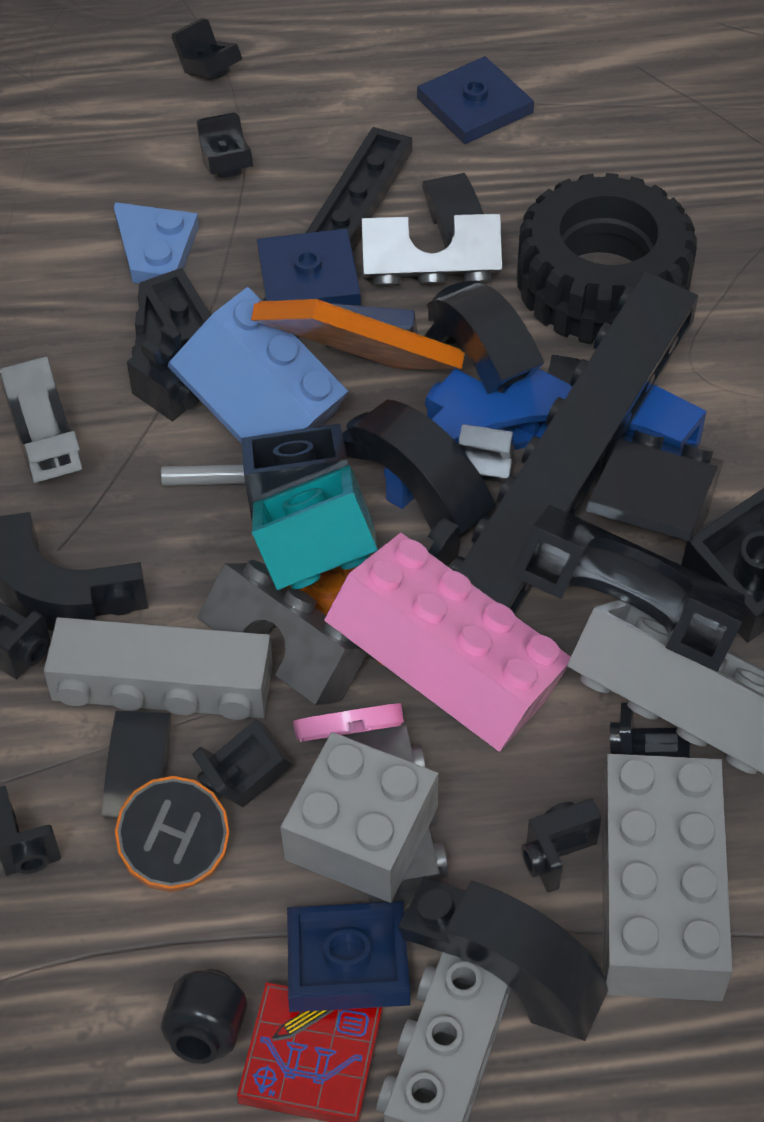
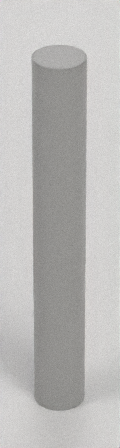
[161,465,245,486]

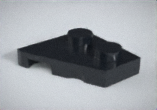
[132,268,211,357]

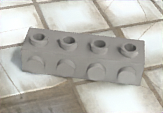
[44,617,273,720]
[376,952,512,1122]

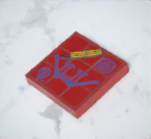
[237,982,383,1122]

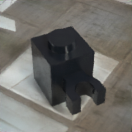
[127,324,200,422]

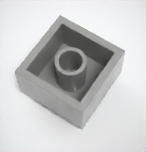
[280,732,439,903]

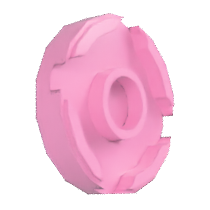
[293,703,404,742]

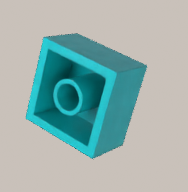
[252,465,378,590]

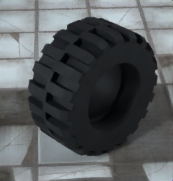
[517,173,697,344]

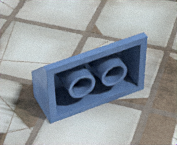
[168,287,349,444]

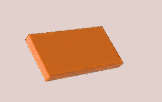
[251,299,465,369]

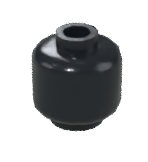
[161,969,248,1064]

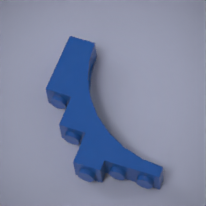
[384,369,707,509]

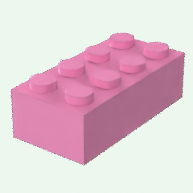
[324,532,571,752]

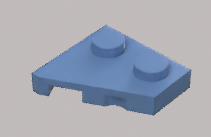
[114,202,199,283]

